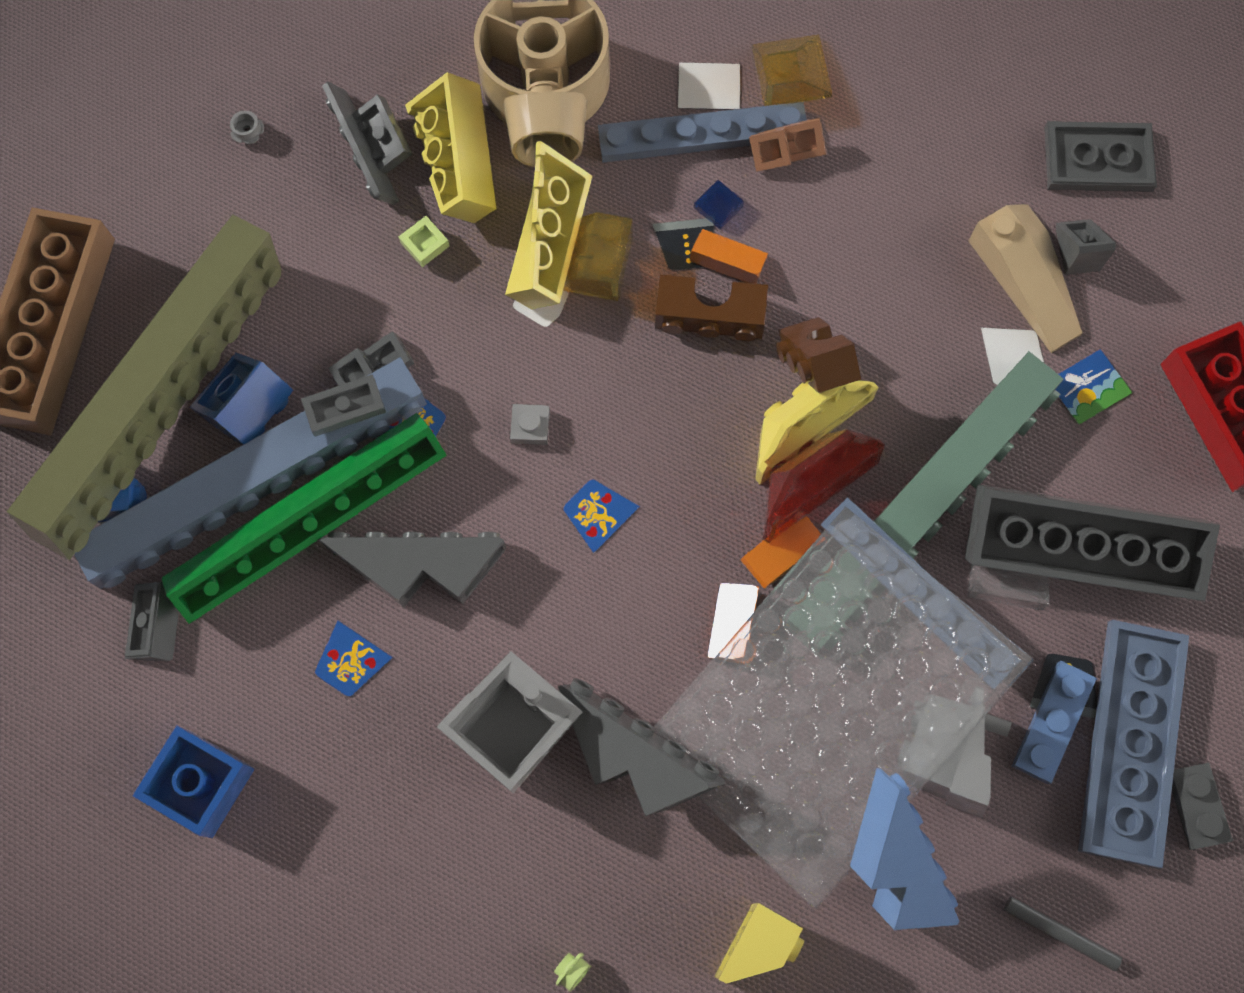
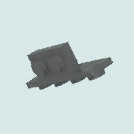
[322,81,412,205]

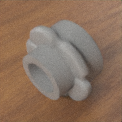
[230,111,264,144]

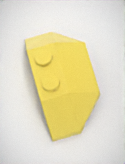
[756,380,879,485]

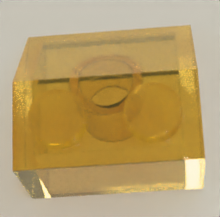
[563,212,633,301]

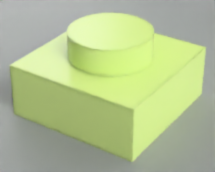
[398,216,450,267]

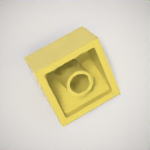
[715,903,804,984]

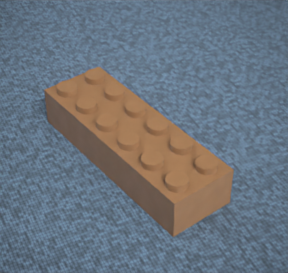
[0,207,115,435]

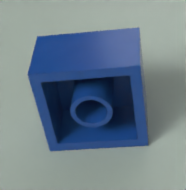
[132,725,255,838]

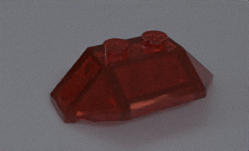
[763,430,885,543]

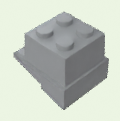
[437,651,583,794]
[898,688,1012,818]

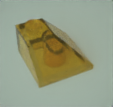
[752,34,833,106]

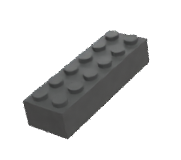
[964,484,1220,601]

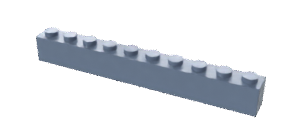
[74,357,427,589]

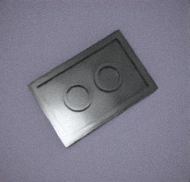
[1044,121,1157,192]

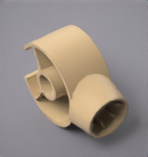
[474,0,610,167]

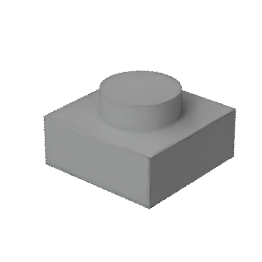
[510,404,550,445]

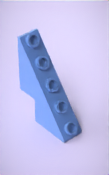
[850,768,959,930]

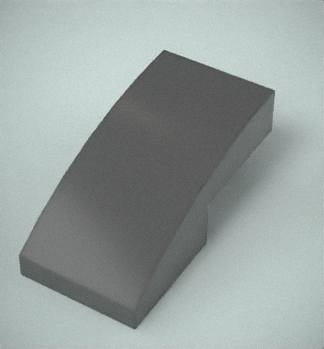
[328,331,415,386]

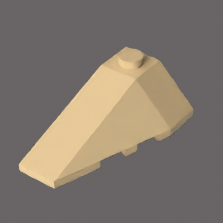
[969,204,1082,353]

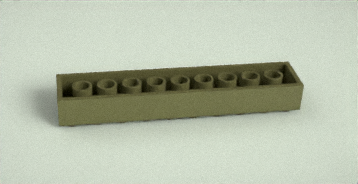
[6,214,282,561]

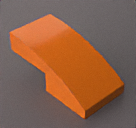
[741,512,827,589]

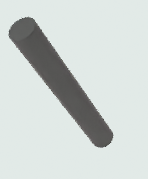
[1004,896,1122,971]

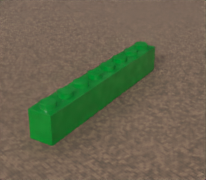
[161,413,447,624]

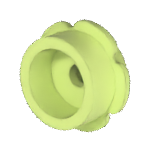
[554,953,591,992]

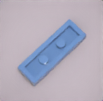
[1012,661,1097,784]

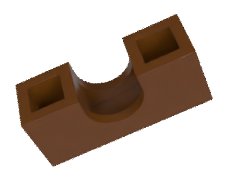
[655,274,768,341]
[776,317,861,393]

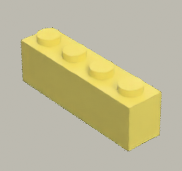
[405,72,497,223]
[505,141,592,310]

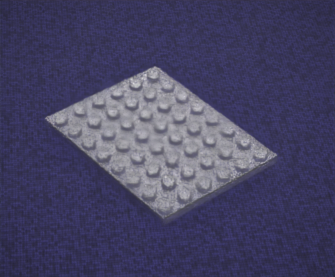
[654,506,1034,909]

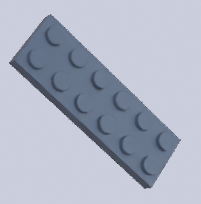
[1078,620,1189,869]

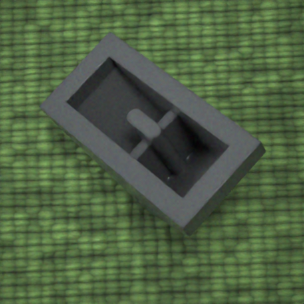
[1056,219,1116,275]

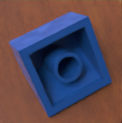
[189,352,294,445]

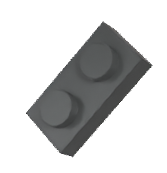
[301,374,386,437]
[1172,763,1233,850]

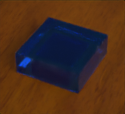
[694,180,744,230]

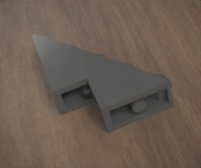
[320,532,507,607]
[558,678,726,816]

